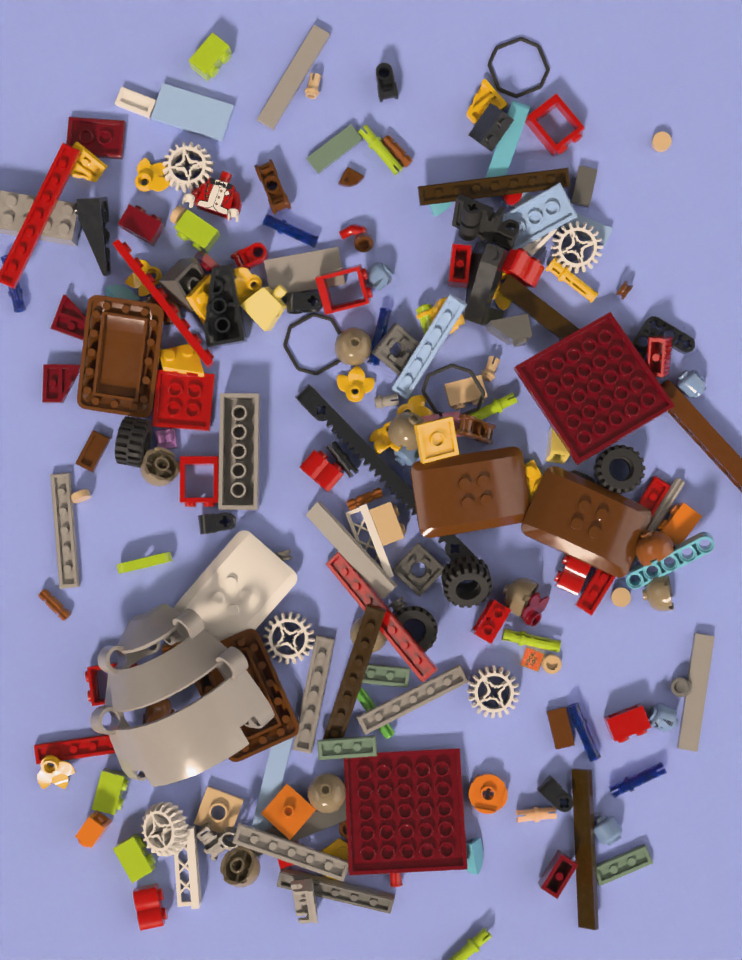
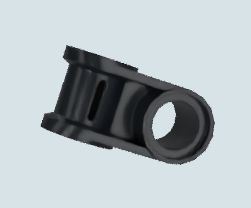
[376,63,399,103]
[286,292,323,314]
[198,513,236,535]
[536,775,573,812]

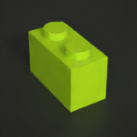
[188,32,232,81]
[174,209,220,253]
[92,768,129,815]
[113,833,156,883]

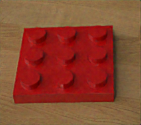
[152,369,215,431]

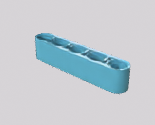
[485,100,530,178]
[626,532,714,589]

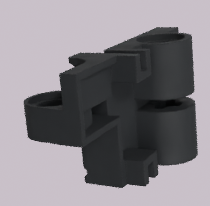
[452,194,520,250]

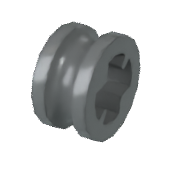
[275,549,293,561]
[388,596,407,614]

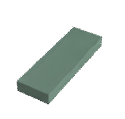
[306,124,363,174]
[362,664,410,688]
[317,735,377,760]
[596,844,653,886]

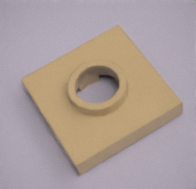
[194,786,244,836]

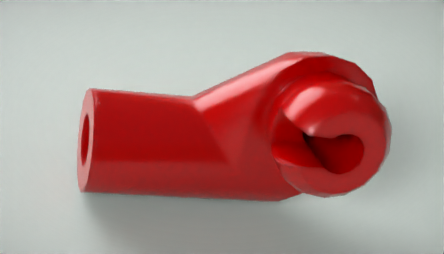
[339,224,367,240]

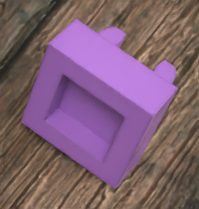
[155,428,178,449]

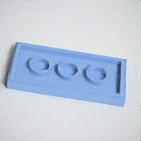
[151,83,234,142]
[502,183,578,252]

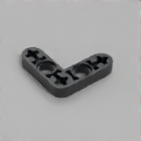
[632,316,695,359]

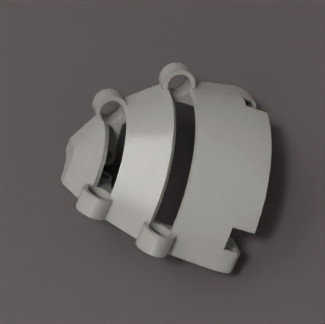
[90,604,275,787]

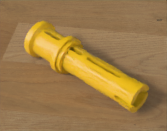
[545,256,599,303]

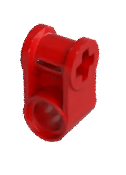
[230,242,269,270]

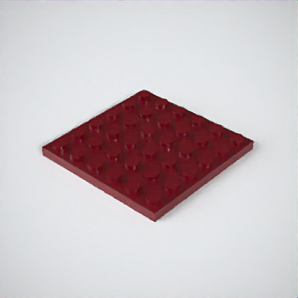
[514,312,675,465]
[344,748,468,876]

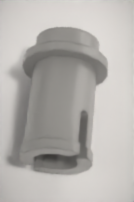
[374,393,399,410]

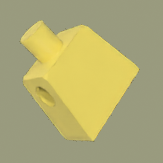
[240,284,287,331]
[545,427,570,464]

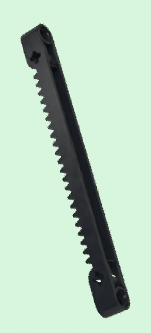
[295,384,479,560]

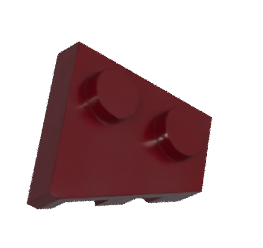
[194,251,220,272]
[50,294,86,341]
[42,364,80,403]

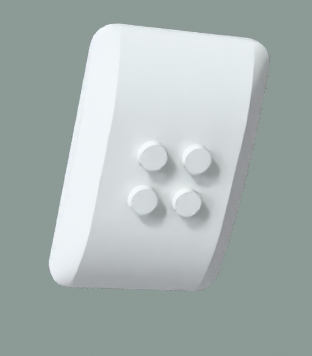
[174,530,298,641]

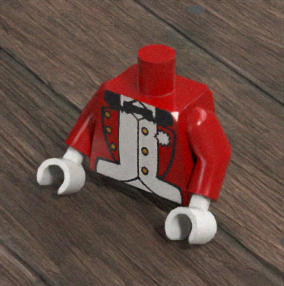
[182,171,242,222]

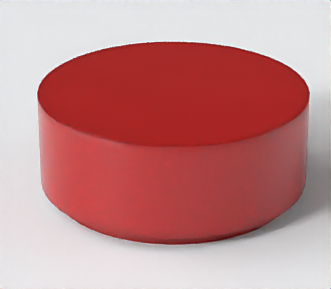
[502,193,522,205]

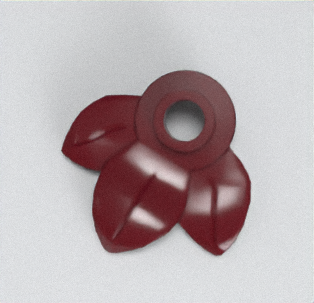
[522,592,550,627]

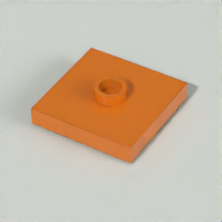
[261,784,316,840]

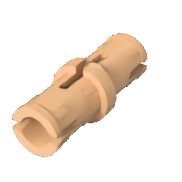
[516,806,557,823]

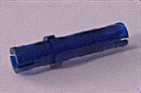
[262,213,319,248]
[1,255,26,313]
[367,308,392,366]
[567,702,601,762]
[608,762,667,798]

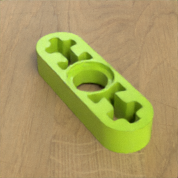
[116,552,173,574]

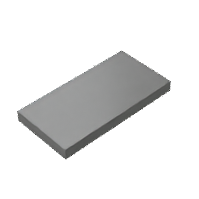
[264,247,345,296]

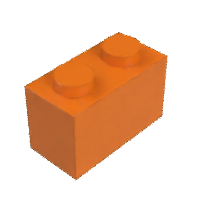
[658,502,702,545]
[75,811,112,848]

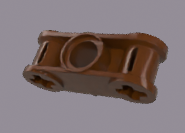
[254,159,291,215]
[456,414,496,444]

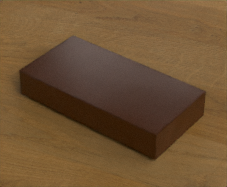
[75,430,111,473]
[546,706,575,750]

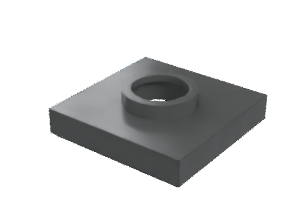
[371,322,419,376]
[392,543,445,597]

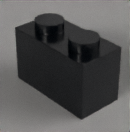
[468,103,514,152]

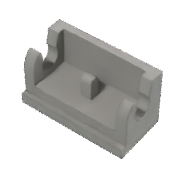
[291,878,318,923]

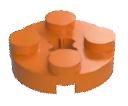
[468,773,508,814]

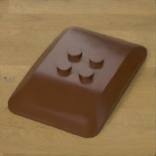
[77,295,164,418]
[410,446,530,538]
[521,466,651,578]
[195,629,300,762]

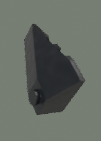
[74,196,111,276]
[464,242,509,326]
[204,264,247,347]

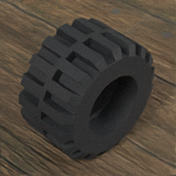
[115,416,152,468]
[593,445,646,494]
[441,555,492,608]
[394,606,438,652]

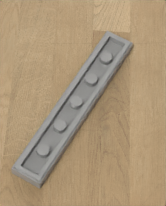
[257,25,330,131]
[50,473,80,589]
[306,501,397,600]
[677,633,715,752]
[293,635,335,754]
[356,665,469,735]
[232,823,348,882]

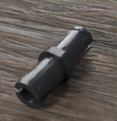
[326,441,359,478]

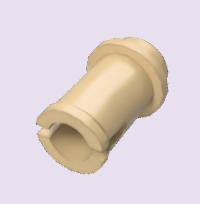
[304,73,321,99]
[481,356,500,382]

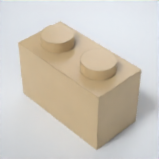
[444,375,488,410]
[369,502,406,546]

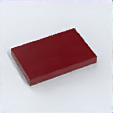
[66,117,126,159]

